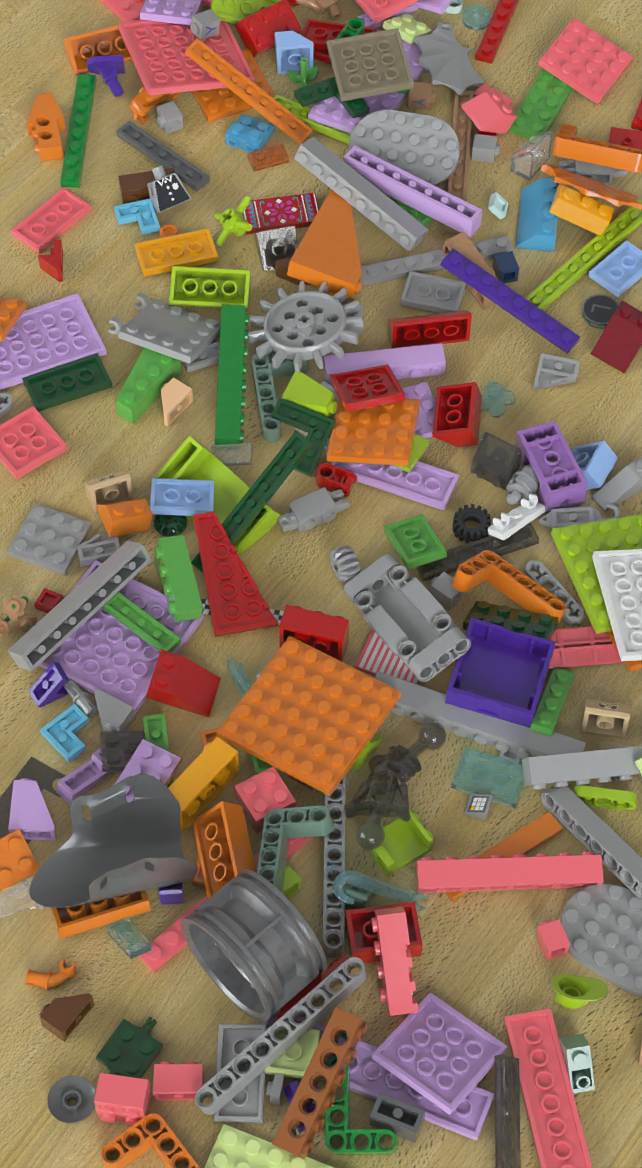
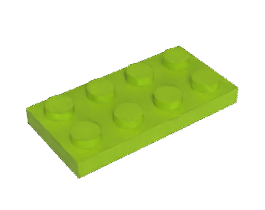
[211,0,281,25]

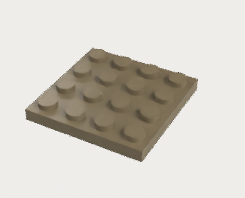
[326,28,414,102]

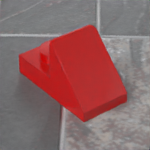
[38,239,63,282]

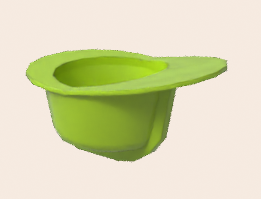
[550,974,608,1009]

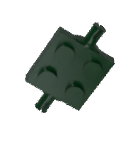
[96,1017,163,1079]

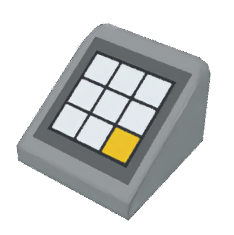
[464,794,493,822]

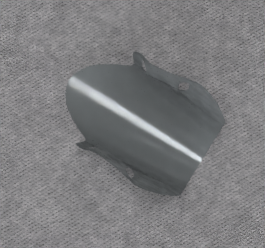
[29,774,198,908]

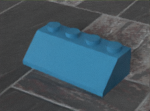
[516,178,559,252]

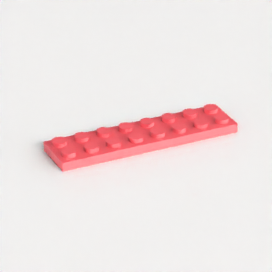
[504,1008,593,1168]

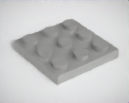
[7,503,92,575]

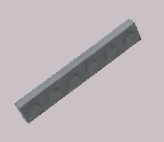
[117,121,210,192]

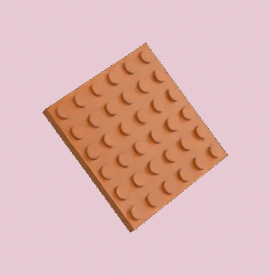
[216,636,401,796]

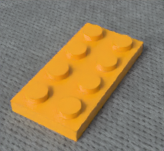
[134,228,218,277]

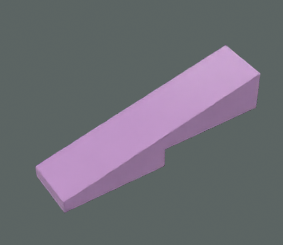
[56,732,139,806]

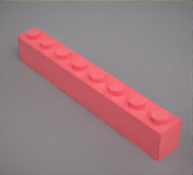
[415,852,604,894]

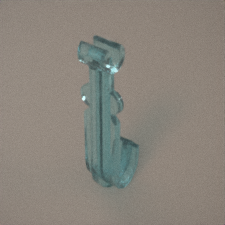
[333,870,429,910]

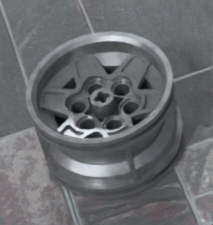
[181,869,327,1022]

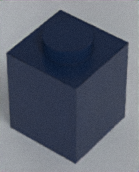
[493,251,519,284]

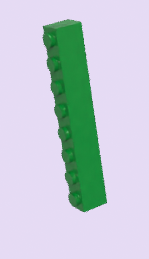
[214,304,249,451]

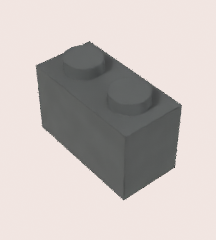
[370,1093,425,1143]

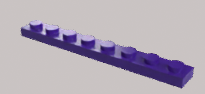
[440,248,580,354]

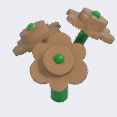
[0,594,38,635]

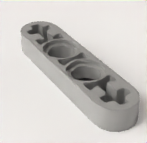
[525,560,584,626]

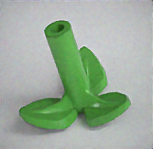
[287,58,319,88]

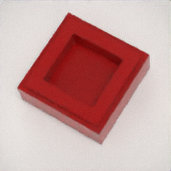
[34,588,64,613]

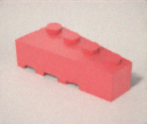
[371,907,419,1016]

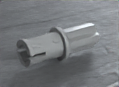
[64,680,98,718]

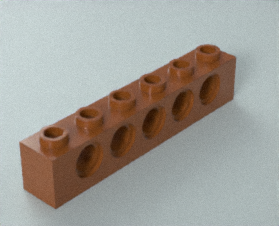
[272,1007,367,1160]

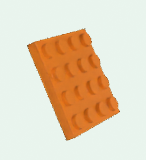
[192,49,275,123]
[326,398,421,466]

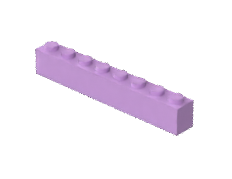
[344,146,482,237]

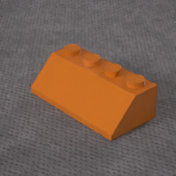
[63,21,133,74]
[192,801,257,899]

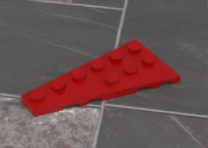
[193,511,279,637]

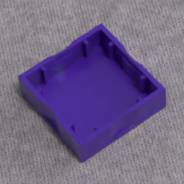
[445,618,556,728]

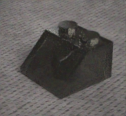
[254,225,298,271]
[471,432,522,490]

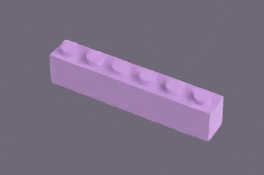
[324,343,446,386]

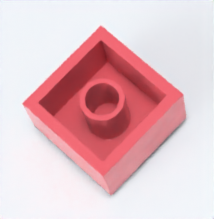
[234,766,296,834]
[94,1073,151,1126]

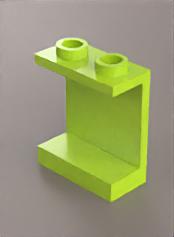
[361,806,434,877]

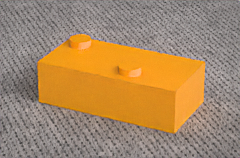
[168,736,239,834]

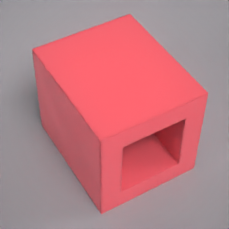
[536,919,570,961]

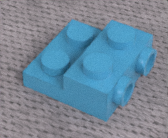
[225,115,275,156]

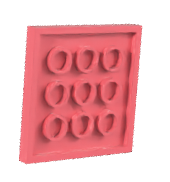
[538,18,634,105]

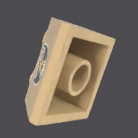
[84,470,133,513]
[581,699,630,739]

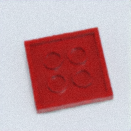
[330,364,405,411]

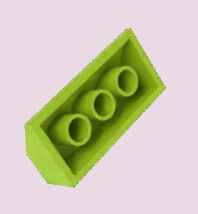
[169,266,252,309]

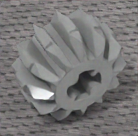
[329,545,361,582]

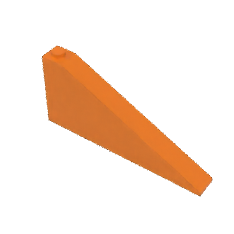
[287,189,363,300]

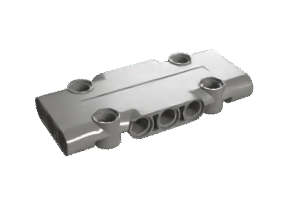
[344,554,471,682]

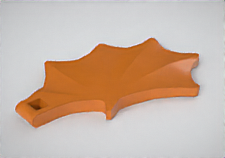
[541,164,642,210]

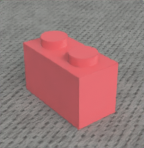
[153,1061,204,1101]

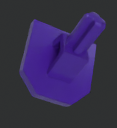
[87,55,125,97]

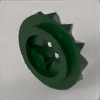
[154,515,187,537]

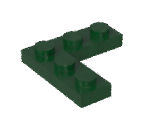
[294,77,370,118]
[271,397,336,477]

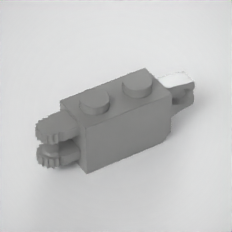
[559,159,627,185]
[278,487,350,533]

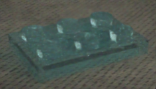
[451,747,525,808]

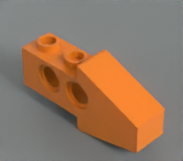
[27,93,65,162]

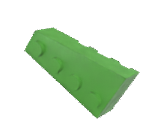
[115,348,182,424]
[154,535,203,622]

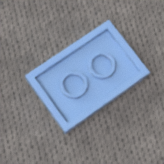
[588,240,642,297]
[150,478,214,516]

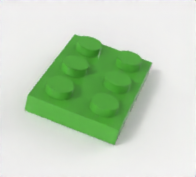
[384,514,447,570]

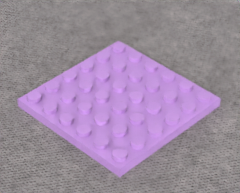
[39,560,204,714]

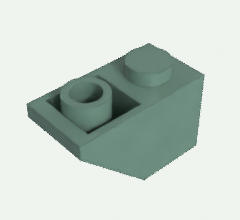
[559,1034,595,1094]

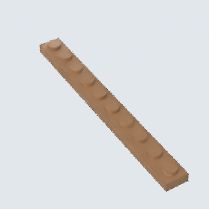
[445,91,474,234]

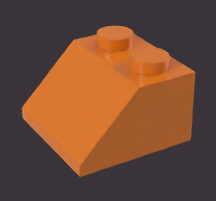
[96,498,152,537]

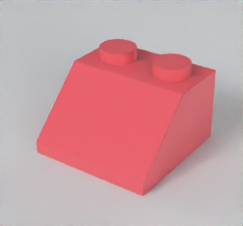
[461,91,517,134]

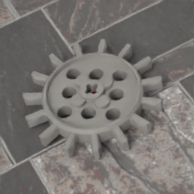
[248,281,364,372]

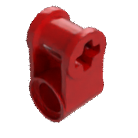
[316,463,357,497]

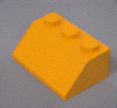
[549,184,614,236]

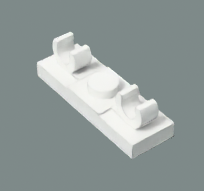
[488,493,546,540]

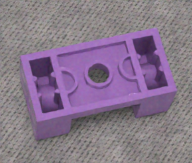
[515,420,588,514]

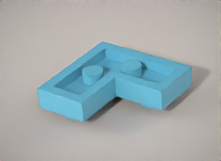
[114,198,160,235]
[40,704,89,763]

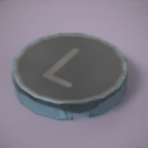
[581,294,619,329]

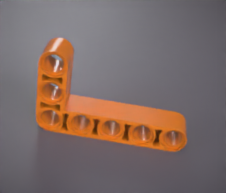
[552,124,642,173]
[451,550,566,624]
[101,1113,200,1168]

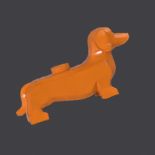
[129,86,180,125]

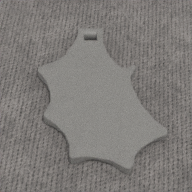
[414,22,484,95]

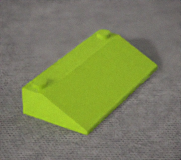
[150,435,281,555]

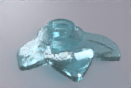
[481,382,515,418]

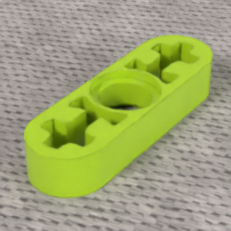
[572,785,637,811]

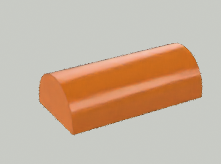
[51,891,151,939]

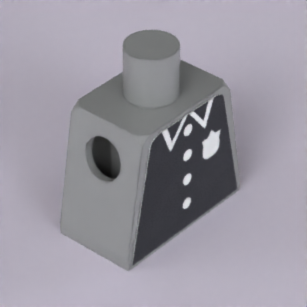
[147,165,191,213]

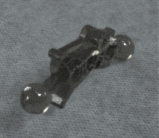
[344,722,446,851]

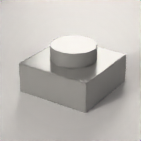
[266,1073,285,1106]

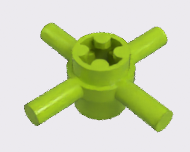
[214,195,252,248]

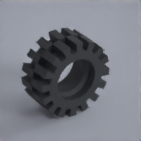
[453,504,491,544]

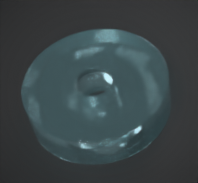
[462,5,491,30]

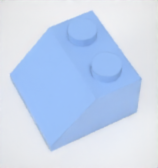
[275,31,313,75]
[572,441,618,489]

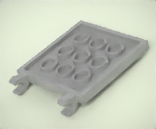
[108,293,220,364]

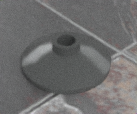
[47,1076,96,1124]

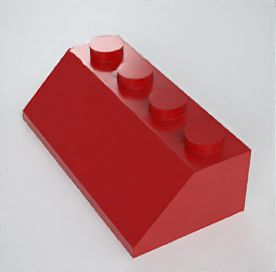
[388,310,472,348]

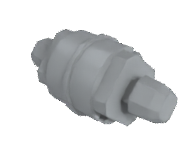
[506,464,540,505]

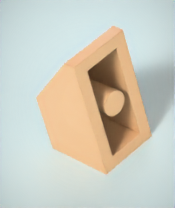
[161,377,193,427]

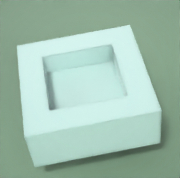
[488,192,509,219]

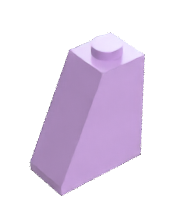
[8,778,56,840]

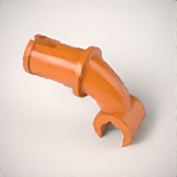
[25,959,76,991]

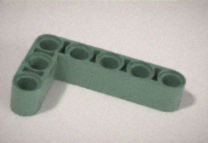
[252,351,309,443]
[257,806,334,893]

